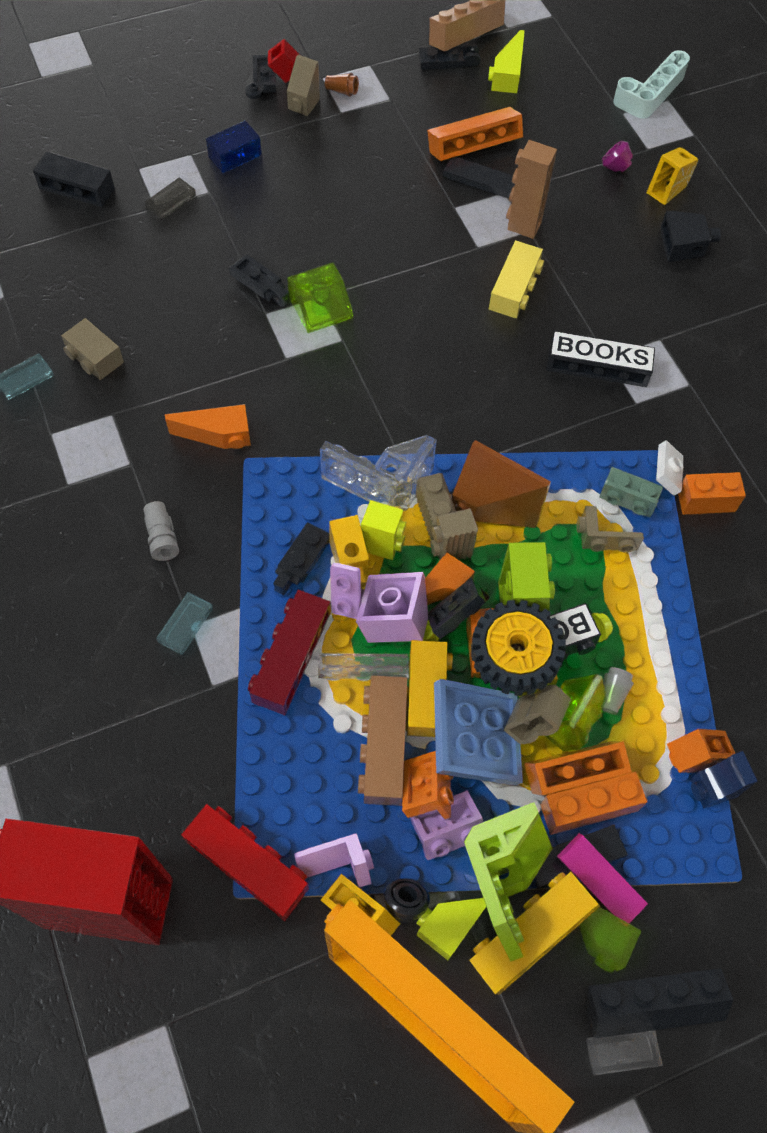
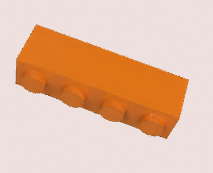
[427,107,523,161]

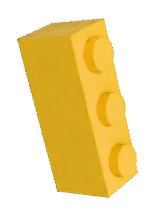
[407,640,453,737]

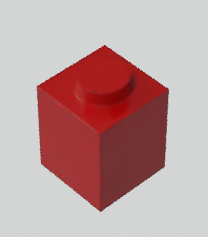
[268,39,300,83]

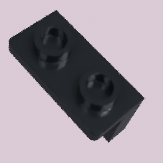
[428,577,490,639]

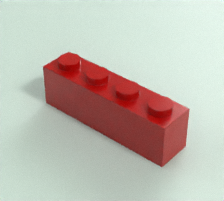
[181,804,309,921]

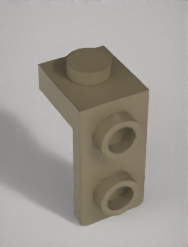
[577,506,644,552]

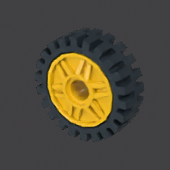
[471,600,566,696]

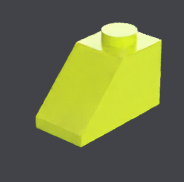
[416,898,486,960]

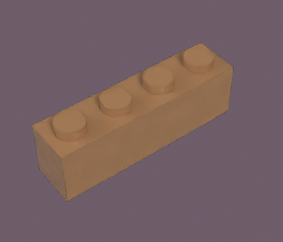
[429,0,506,51]
[506,140,557,239]
[358,676,407,806]

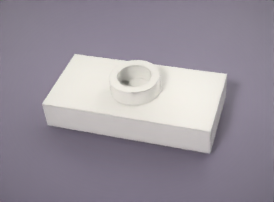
[656,440,684,495]

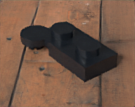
[245,55,276,99]

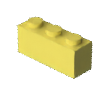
[489,240,544,318]

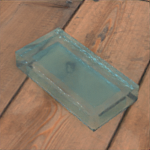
[0,353,54,400]
[156,592,213,655]

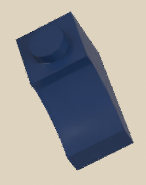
[691,751,757,809]

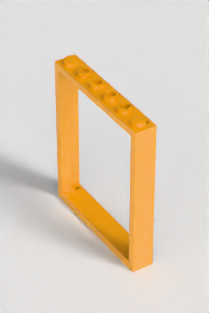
[324,900,574,1133]

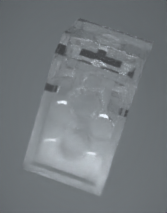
[320,435,437,511]

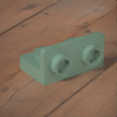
[599,467,663,518]

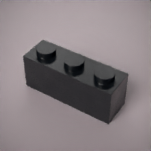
[33,151,115,207]

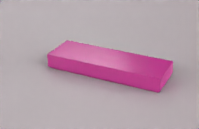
[557,833,648,927]

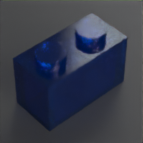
[206,120,262,173]

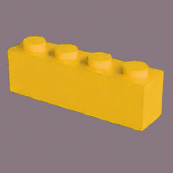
[469,872,600,994]

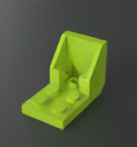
[464,802,553,961]

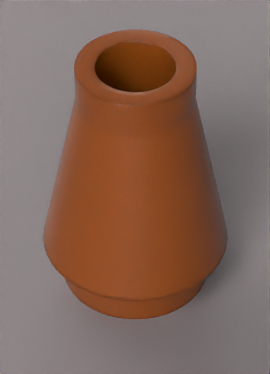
[325,73,359,97]

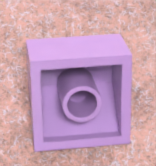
[356,572,428,643]

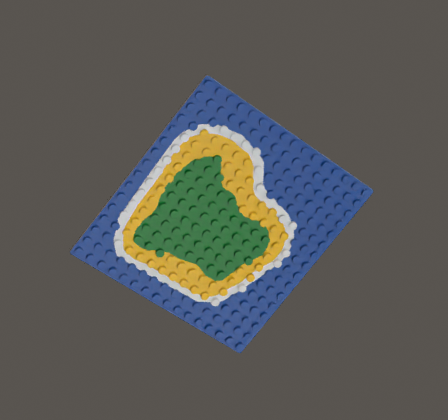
[233,450,742,899]

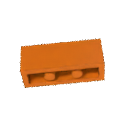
[524,741,632,796]
[540,772,647,835]

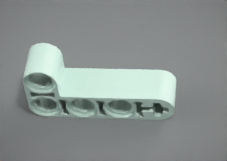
[613,50,690,119]

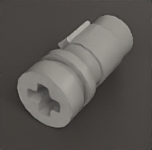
[143,501,179,561]

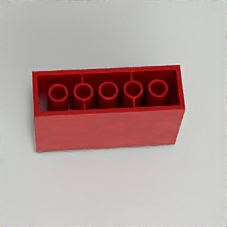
[0,818,173,945]

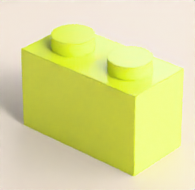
[361,500,407,560]

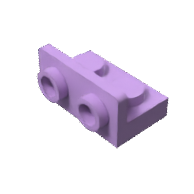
[410,791,483,860]

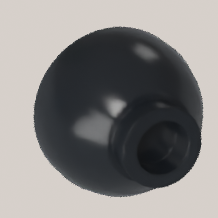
[384,878,430,924]

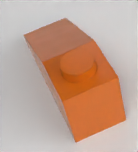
[165,404,251,449]

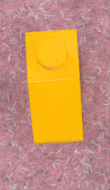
[321,874,400,936]

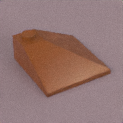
[452,440,551,528]

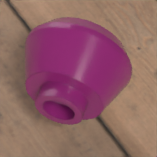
[602,141,633,172]

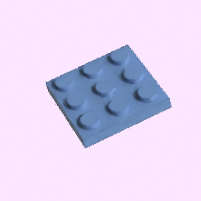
[434,679,523,786]

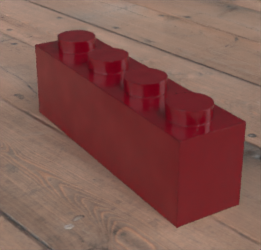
[248,590,331,715]

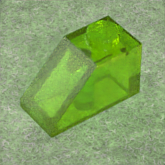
[579,907,641,972]

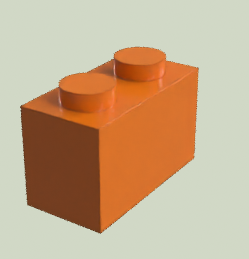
[678,472,746,515]

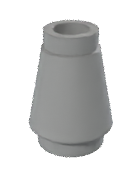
[600,667,634,715]

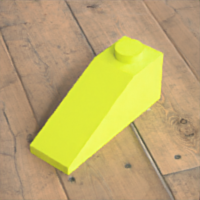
[488,30,525,93]

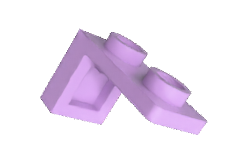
[330,563,365,619]
[295,834,374,888]

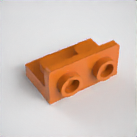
[402,751,454,819]

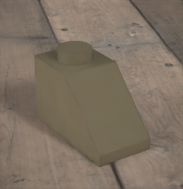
[287,55,320,116]

